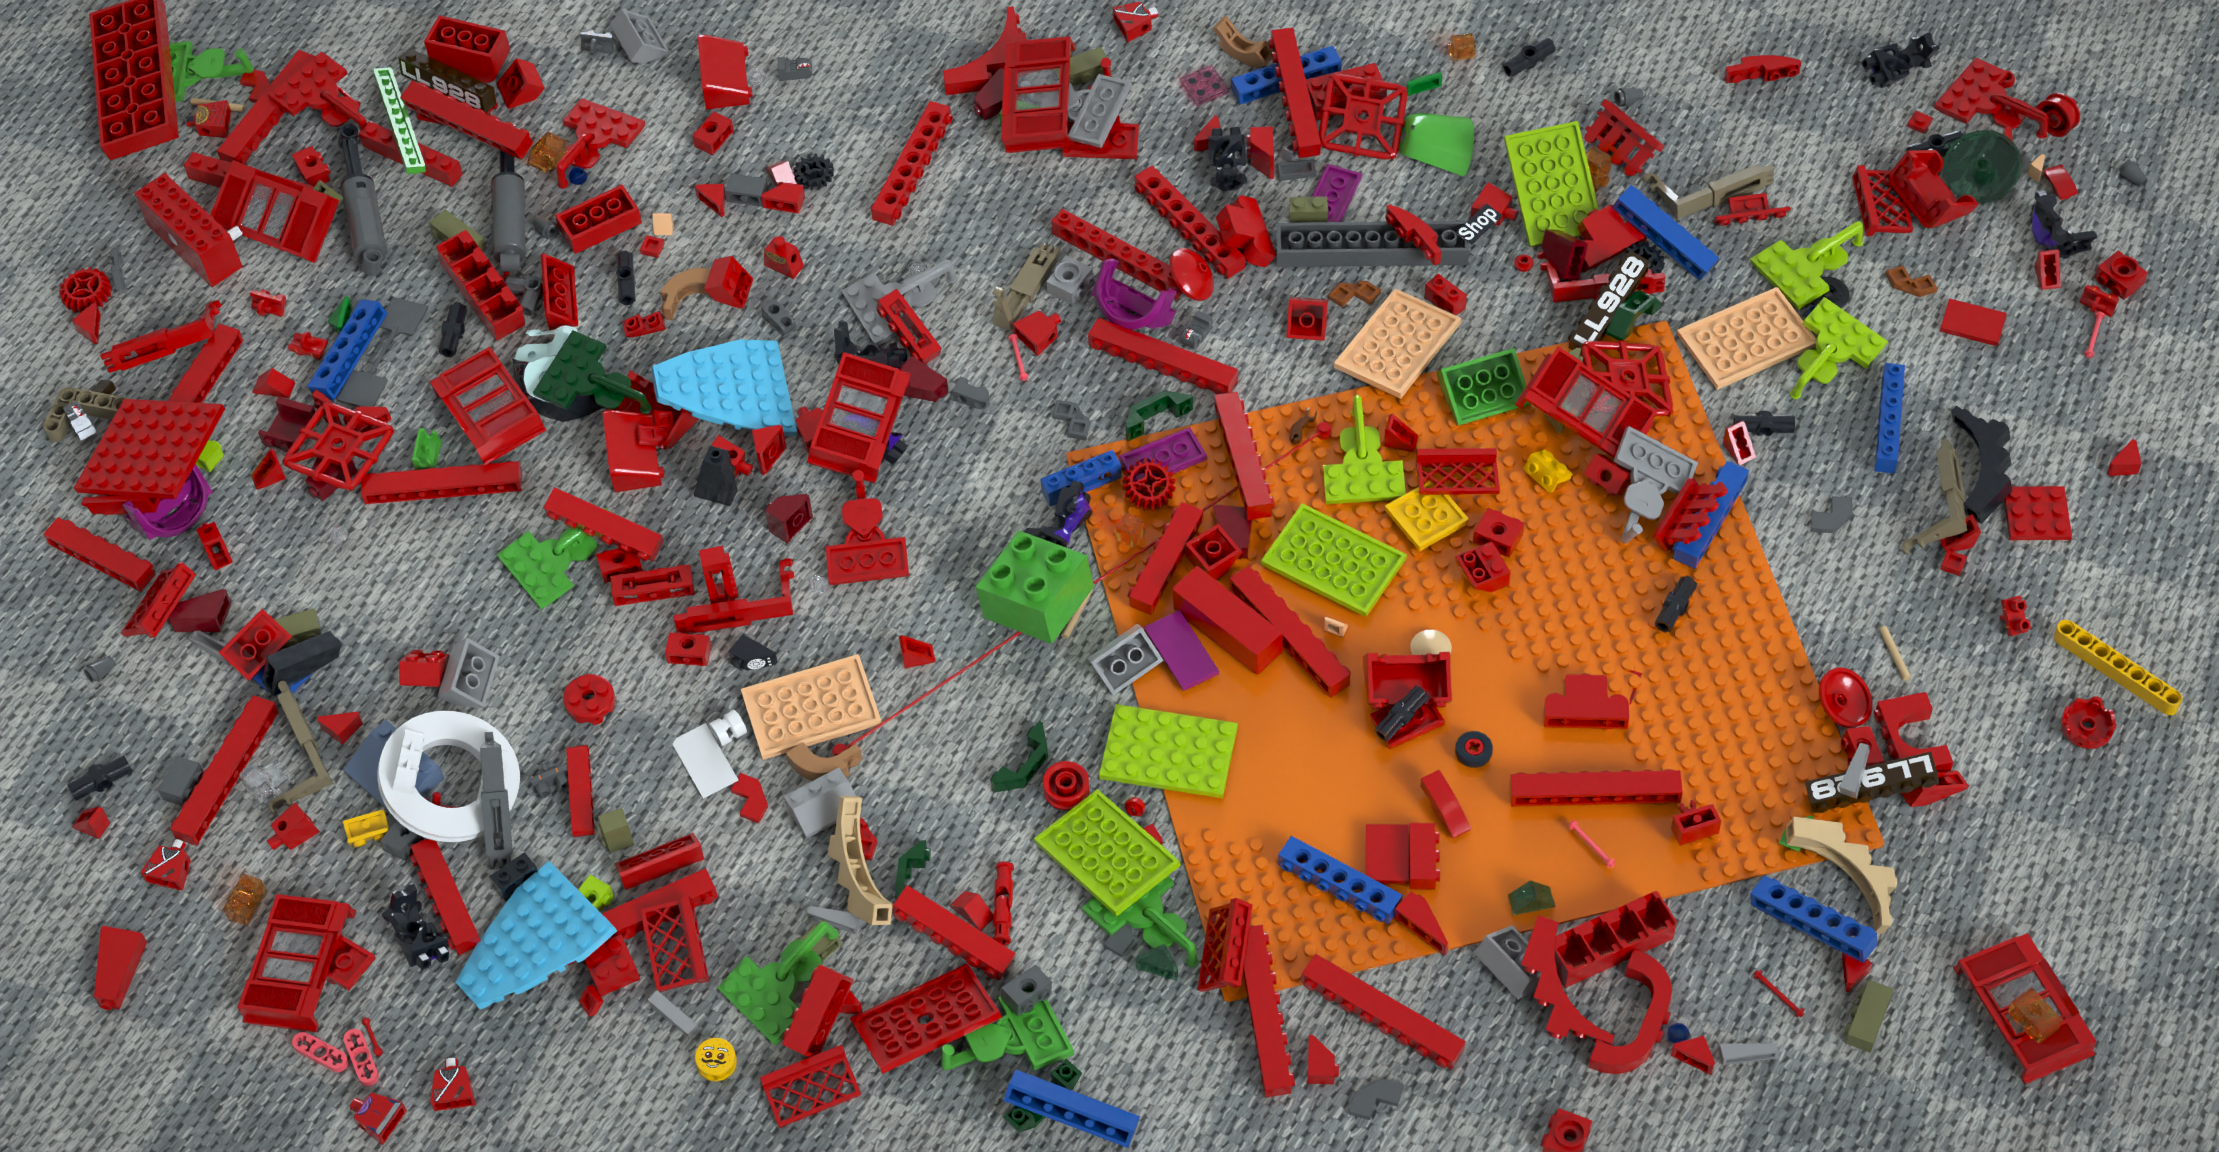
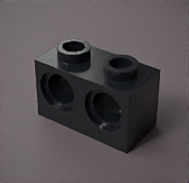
[489,852,538,902]

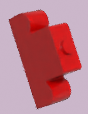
[1216,195,1277,267]
[1577,205,1648,273]
[1543,673,1629,729]

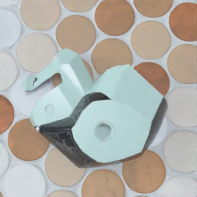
[512,325,604,422]

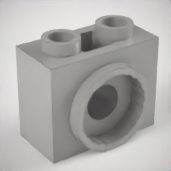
[1046,256,1094,305]

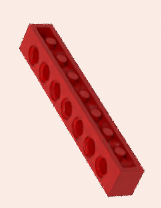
[871,101,953,226]
[1134,165,1245,279]
[1051,209,1183,300]

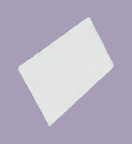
[673,723,739,799]

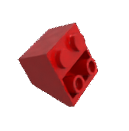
[704,256,753,309]
[1455,541,1511,592]
[399,650,450,687]

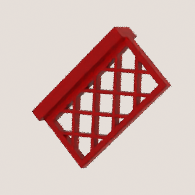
[1852,165,1913,236]
[1415,448,1500,495]
[120,562,196,638]
[640,895,710,992]
[1197,898,1253,992]
[760,1045,862,1128]

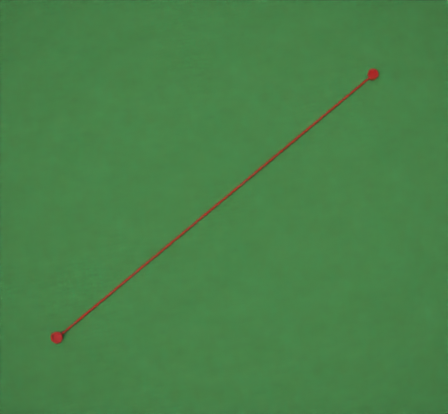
[832,422,1332,757]

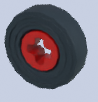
[1455,731,1493,768]

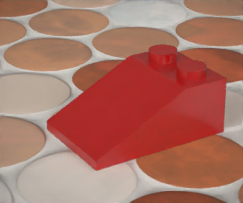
[218,609,292,682]

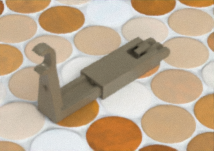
[1643,164,1774,219]
[992,243,1061,331]
[1902,439,1967,555]
[269,681,333,816]

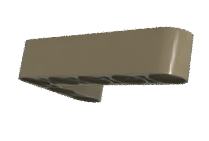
[43,387,131,442]

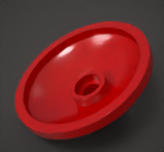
[1170,248,1214,301]
[1819,667,1873,728]

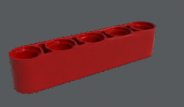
[566,745,595,837]

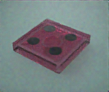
[1179,64,1229,106]

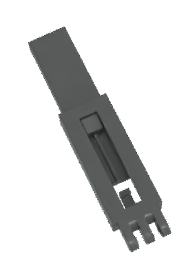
[480,732,513,869]

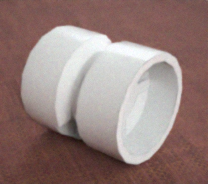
[708,710,747,747]

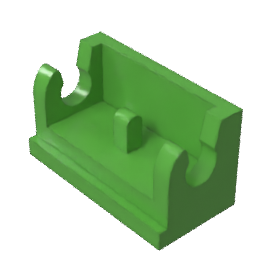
[412,428,442,470]

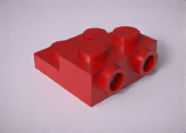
[326,935,376,991]

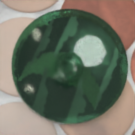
[1944,130,2022,203]

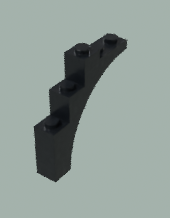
[1951,406,2012,524]

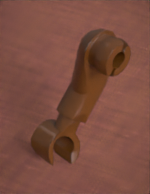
[1289,407,1317,445]

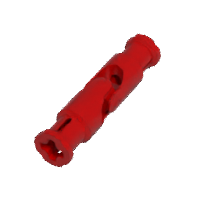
[992,861,1014,945]

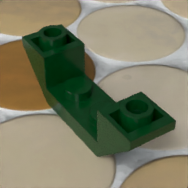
[1606,289,1662,341]
[1126,391,1193,441]
[990,721,1048,792]
[895,840,931,900]
[1003,1059,1082,1133]

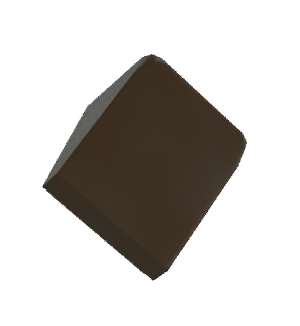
[91,380,116,395]

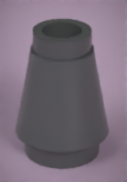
[1614,88,1643,107]
[2119,159,2148,187]
[533,216,560,239]
[84,656,116,683]

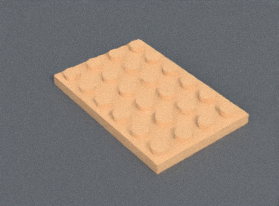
[1677,287,1816,390]
[1334,288,1461,399]
[741,654,882,760]

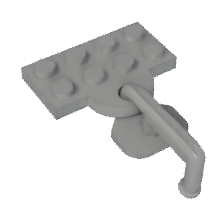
[1020,74,1132,148]
[841,260,957,346]
[1613,426,1698,543]

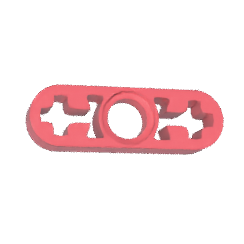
[344,1029,379,1086]
[292,1032,349,1072]

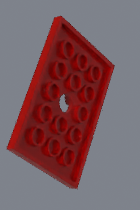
[850,963,1002,1074]

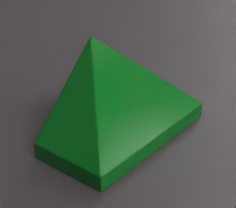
[1406,72,1442,96]
[328,296,353,334]

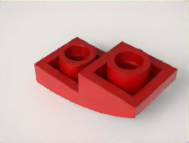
[2044,164,2078,200]
[622,310,666,337]
[312,390,342,426]

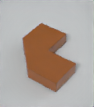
[1885,265,1938,297]
[1327,280,1381,308]

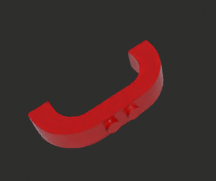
[1588,949,1672,1074]

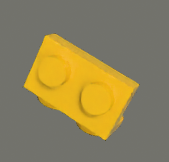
[1523,450,1573,493]
[343,809,390,848]

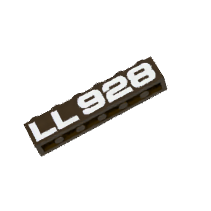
[398,48,496,113]
[1568,251,1650,356]
[1805,751,1939,813]

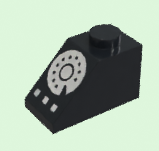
[728,634,778,671]

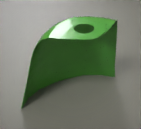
[1399,113,1474,176]

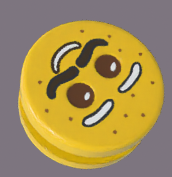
[695,1038,737,1081]

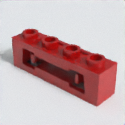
[876,289,942,364]
[699,545,739,604]
[610,565,695,606]

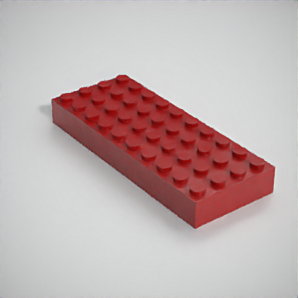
[89,0,179,160]

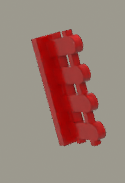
[1584,99,1665,176]
[1652,478,1728,551]

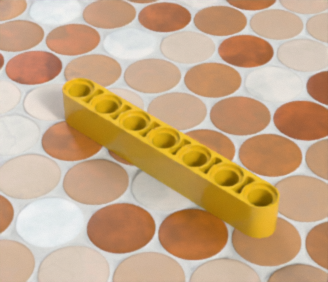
[2054,620,2182,715]

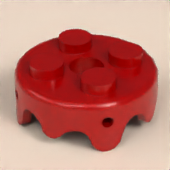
[563,674,616,725]
[2061,696,2117,749]

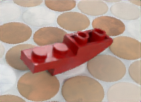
[1724,55,1801,84]
[1385,204,1441,266]

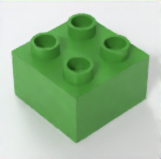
[975,530,1094,644]

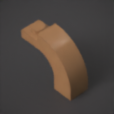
[1212,16,1273,67]
[661,268,711,321]
[786,742,862,781]

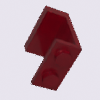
[258,397,316,453]

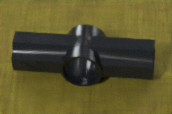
[1502,38,1556,77]
[1906,131,1965,156]
[616,250,636,306]
[439,302,467,357]
[1733,411,1795,436]
[1655,576,1697,633]
[1374,685,1429,742]
[67,756,133,801]

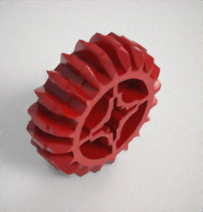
[59,267,112,313]
[1122,458,1176,511]

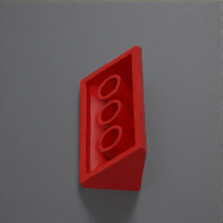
[541,253,578,330]
[614,833,704,890]

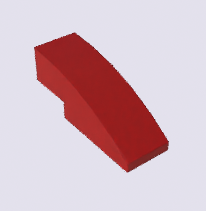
[1420,770,1471,839]

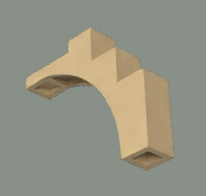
[828,796,893,925]
[1786,817,1897,934]

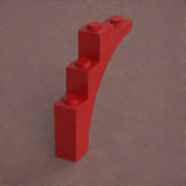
[943,6,1030,96]
[1521,915,1615,1044]

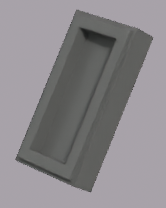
[1277,159,1316,181]

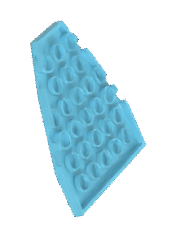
[651,339,797,437]
[456,861,617,1009]

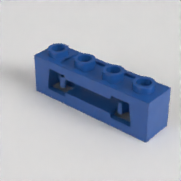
[1040,450,1122,507]

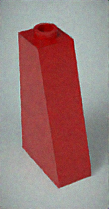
[94,925,147,1010]

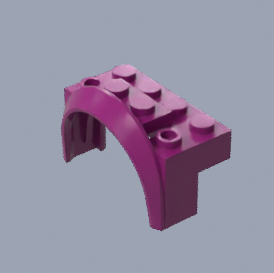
[1091,259,1177,329]
[123,464,213,540]

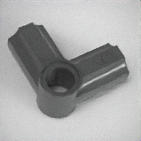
[505,276,544,316]

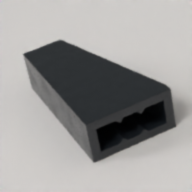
[694,446,738,506]
[262,631,341,696]

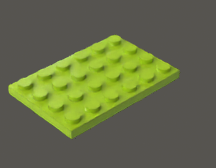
[1503,121,1599,247]
[1261,503,1407,617]
[1099,704,1238,798]
[1034,789,1181,917]

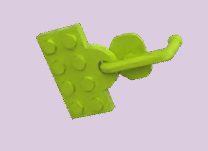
[1750,221,1863,310]
[1790,297,1889,399]
[1323,395,1406,504]

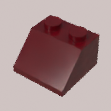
[765,494,813,543]

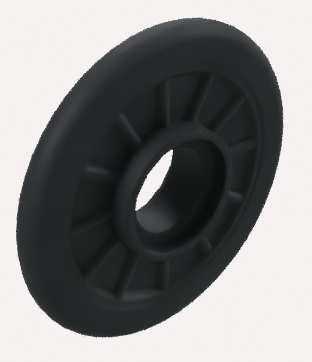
[1810,277,1850,308]

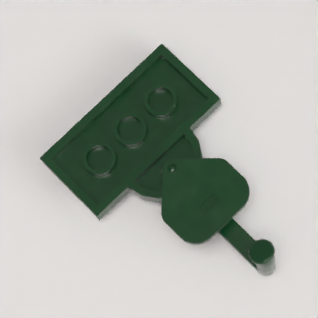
[533,330,651,414]

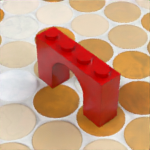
[1873,692,1953,772]

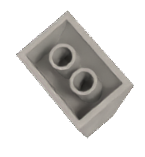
[610,9,670,64]
[1087,624,1164,695]
[438,638,500,708]
[784,768,862,838]
[1474,925,1542,999]

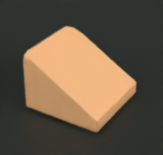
[2028,154,2045,182]
[653,213,674,235]
[1324,617,1348,637]

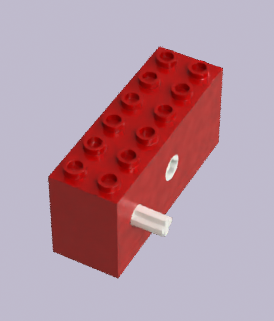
[134,173,243,288]

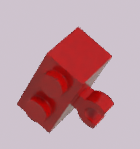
[1671,800,1721,846]

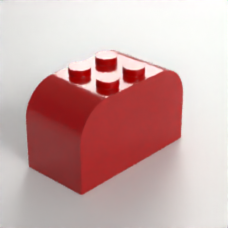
[424,15,510,83]

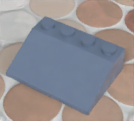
[343,720,444,811]

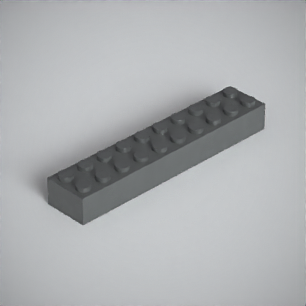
[1277,221,1469,267]

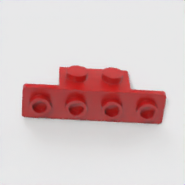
[1712,193,1791,226]

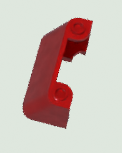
[697,34,753,110]
[1889,150,1979,228]
[607,370,699,450]
[603,410,665,493]
[1363,652,1452,709]

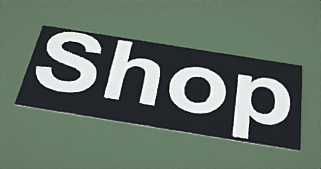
[1456,204,1503,245]

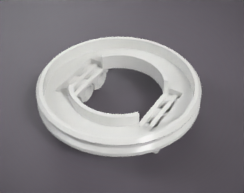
[377,711,520,842]

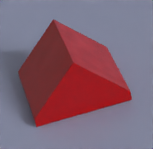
[752,425,787,475]

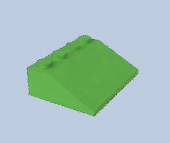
[1436,348,1531,426]

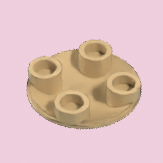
[1410,630,1452,655]

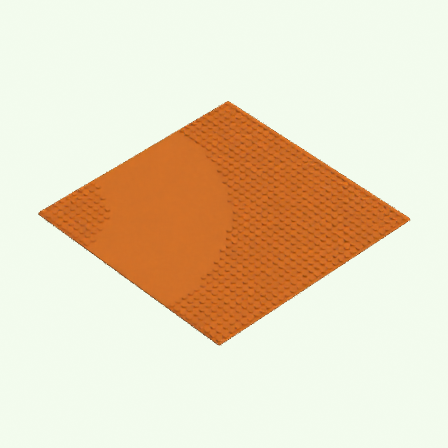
[1066,321,1884,1002]

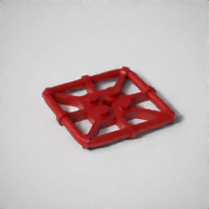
[1318,73,1407,160]
[1581,341,1673,417]
[283,401,394,491]

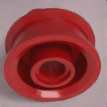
[2036,93,2080,137]
[1043,761,1090,810]

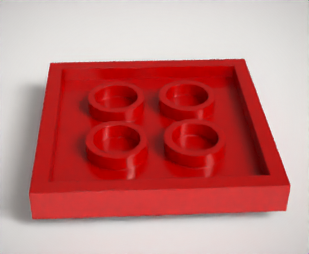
[2004,486,2072,540]

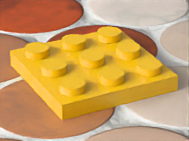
[1385,481,1469,552]

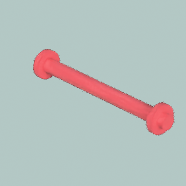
[2084,311,2105,358]
[1008,334,1028,381]
[1569,821,1615,868]

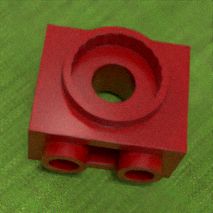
[2094,250,2148,300]
[1473,508,1525,558]
[1540,1108,1592,1152]

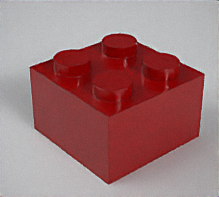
[584,934,640,997]

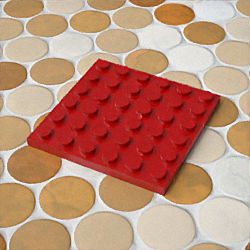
[74,399,225,499]

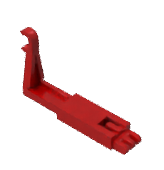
[1537,251,1666,303]
[100,300,221,373]
[673,558,795,634]

